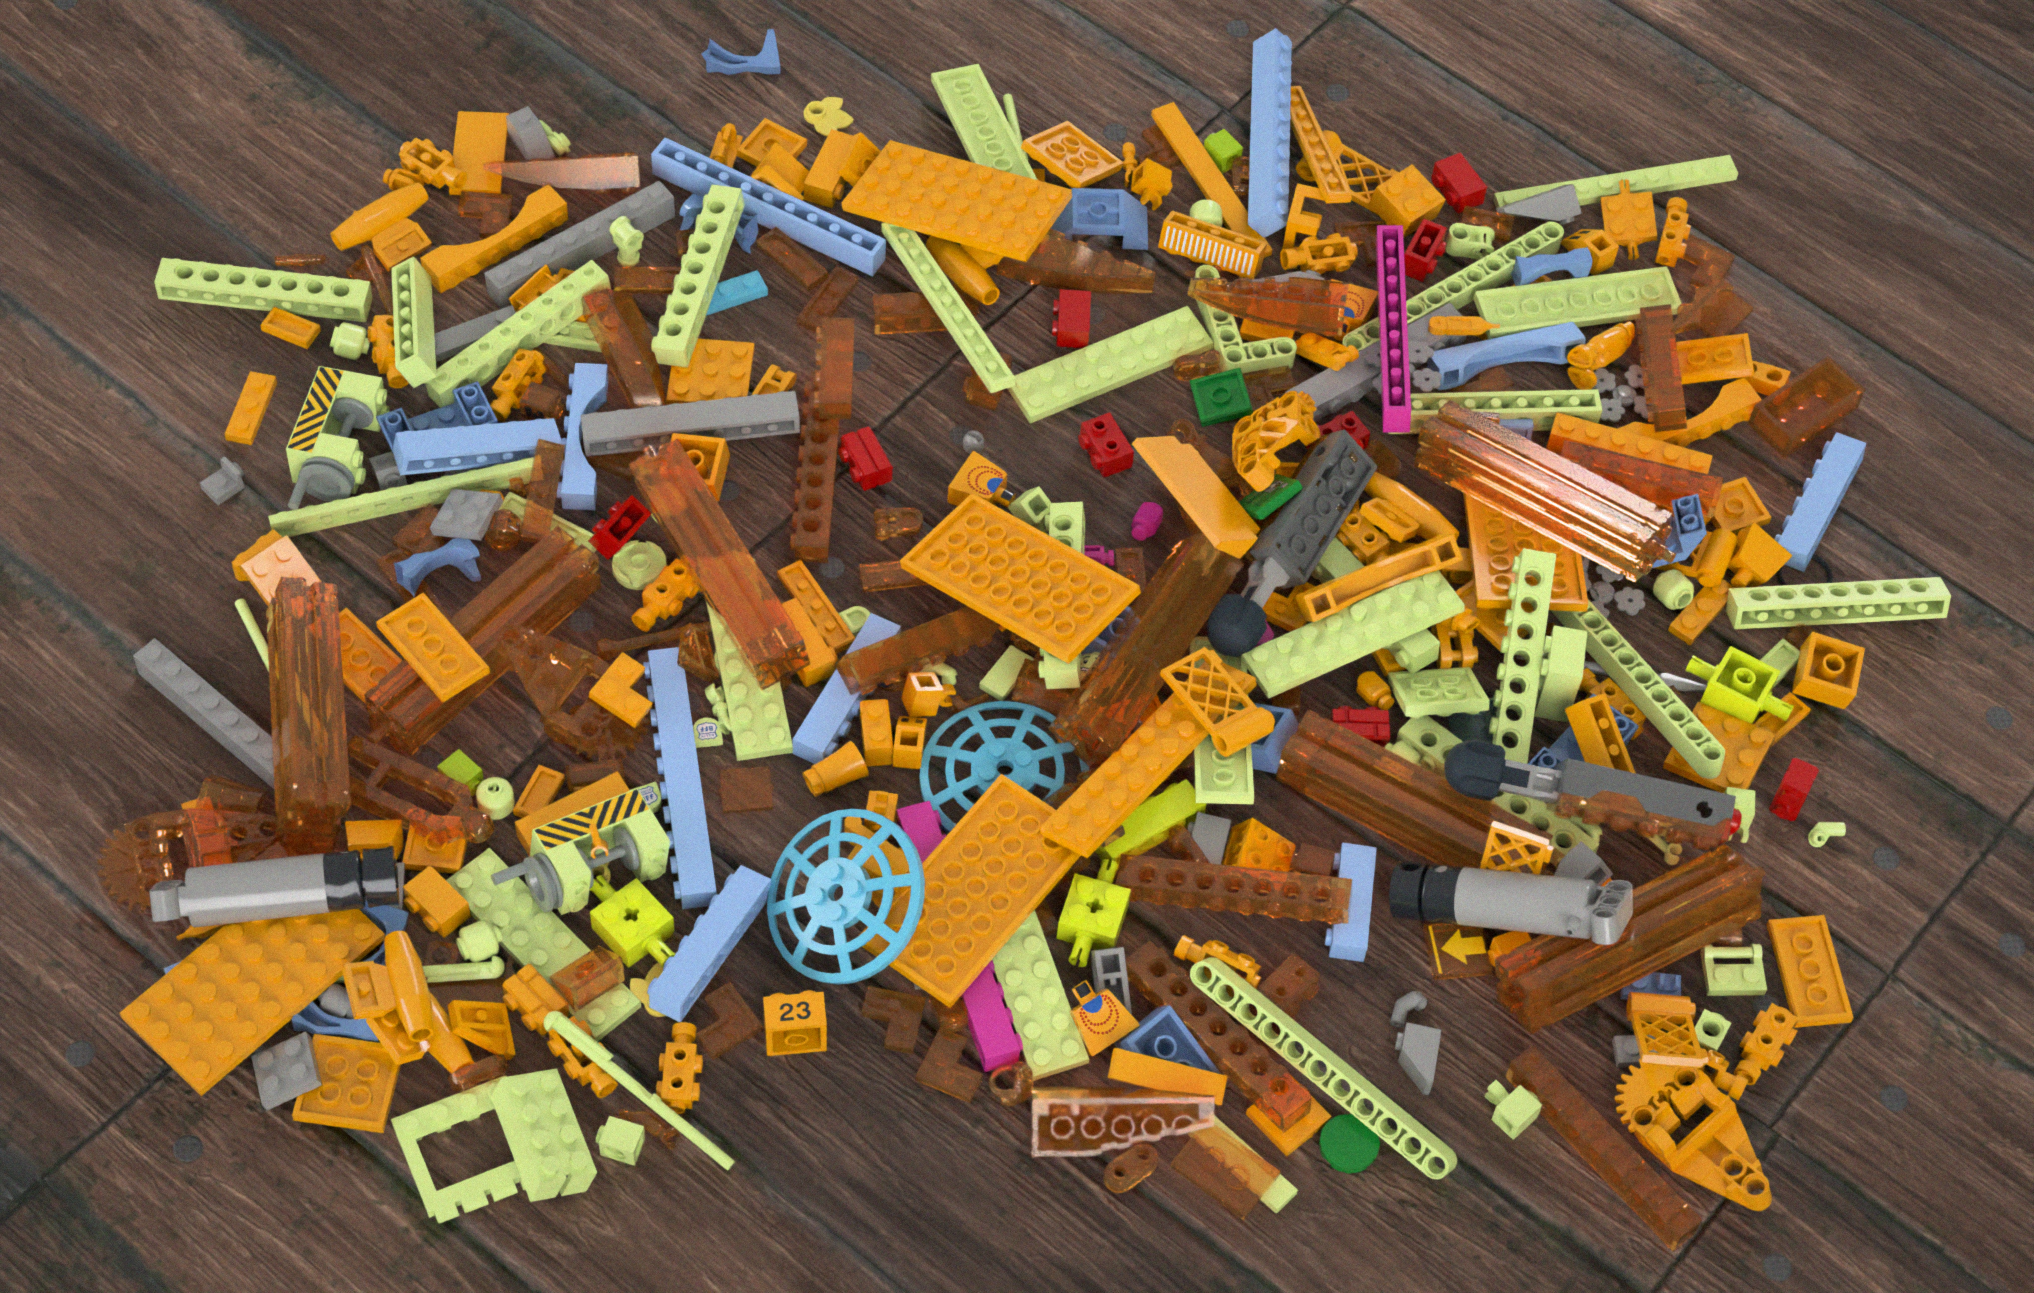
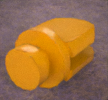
[383,168,424,191]
[1356,671,1394,710]

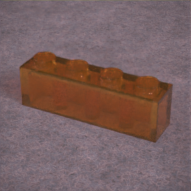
[814,317,855,419]

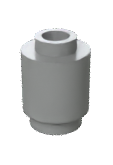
[318,983,354,1019]

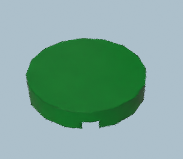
[1319,1114,1380,1174]

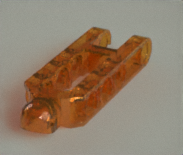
[319,736,494,845]

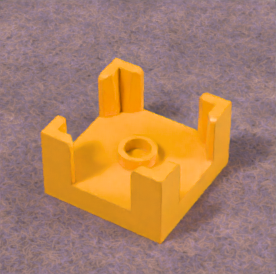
[1282,183,1325,250]

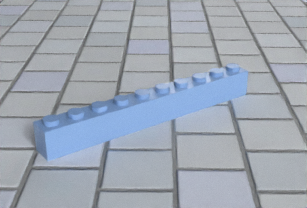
[1248,28,1292,237]
[651,138,886,277]
[643,647,717,910]

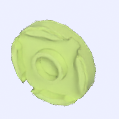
[612,540,667,590]

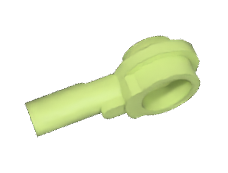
[539,120,571,156]

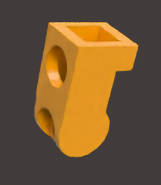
[1736,361,1791,405]

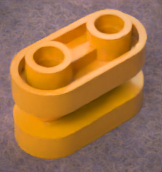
[1431,623,1478,669]

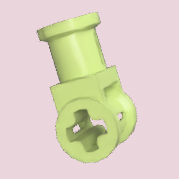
[609,216,644,267]

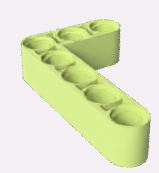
[1193,265,1297,378]

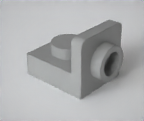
[369,452,408,491]
[200,456,244,505]
[1612,1035,1659,1068]

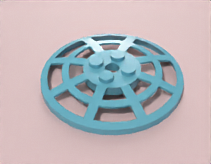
[919,701,1090,834]
[767,809,925,985]

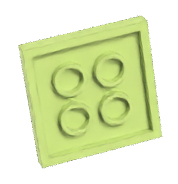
[1388,667,1489,718]

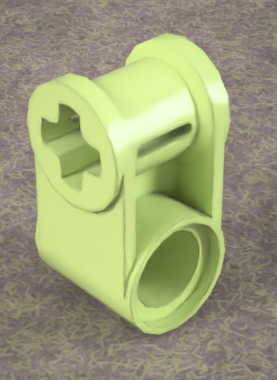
[1445,223,1495,260]

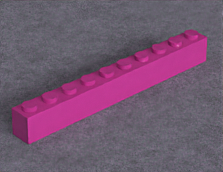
[1376,225,1411,433]
[896,801,1023,1072]

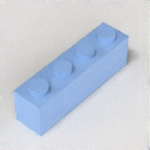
[1325,842,1377,962]

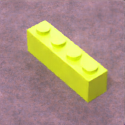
[1095,779,1206,869]

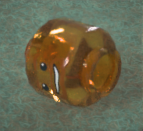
[484,509,522,551]

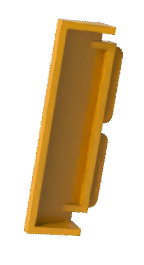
[1132,436,1260,559]

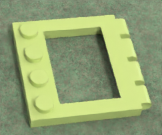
[391,1075,526,1224]

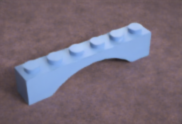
[1427,322,1586,391]
[557,363,609,510]

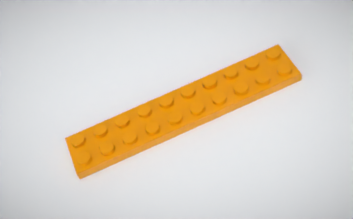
[1040,661,1256,858]

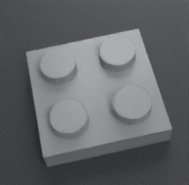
[430,489,503,541]
[251,1031,322,1110]

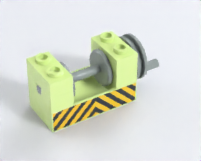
[286,366,390,510]
[491,788,670,915]

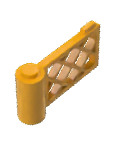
[1296,130,1399,215]
[1628,518,1738,587]
[1160,647,1275,757]
[1480,821,1554,875]
[1627,992,1708,1067]

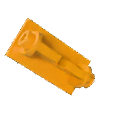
[709,123,743,169]
[509,264,562,312]

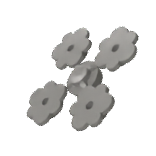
[1365,340,1442,394]
[1592,365,1663,422]
[1584,560,1645,619]

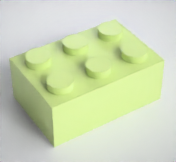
[1534,626,1587,722]

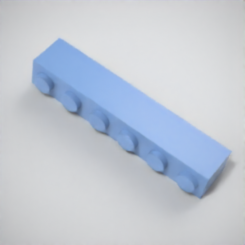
[392,418,563,475]
[1774,432,1866,572]
[792,613,903,764]
[647,865,771,1022]

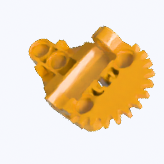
[1232,391,1320,492]
[1615,1058,1772,1211]

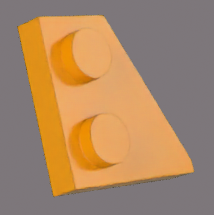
[447,1000,516,1060]

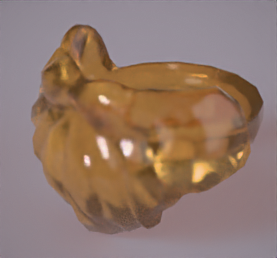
[989,1061,1034,1107]

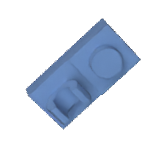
[1621,968,1681,1000]

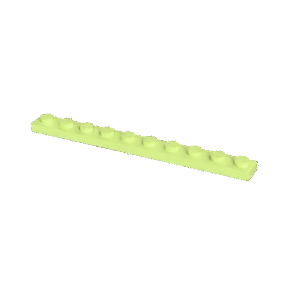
[1493,155,1738,219]
[881,223,1015,393]
[268,456,543,537]

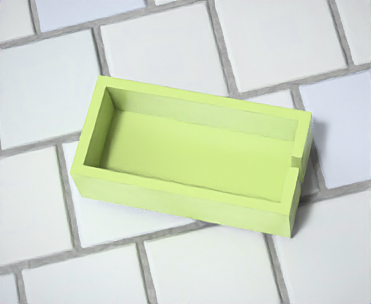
[491,1068,597,1202]

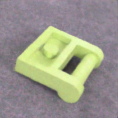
[1701,944,1767,996]

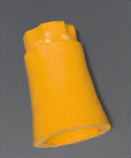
[802,741,869,797]

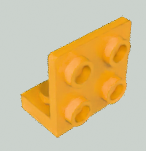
[750,143,810,201]
[1218,818,1296,894]

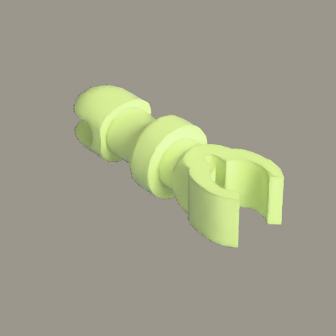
[705,683,732,735]

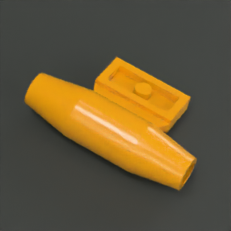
[330,182,432,272]
[926,236,1004,305]
[1359,471,1459,543]
[342,930,433,1042]
[366,992,474,1078]

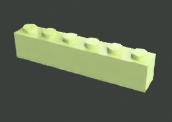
[392,256,437,388]
[1311,537,1440,674]

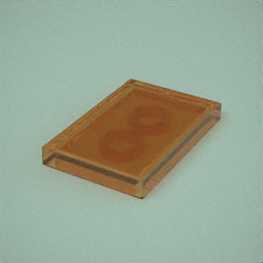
[1170,1119,1281,1220]

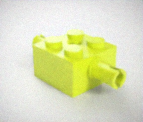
[1685,646,1794,724]
[1056,859,1131,967]
[589,875,675,968]

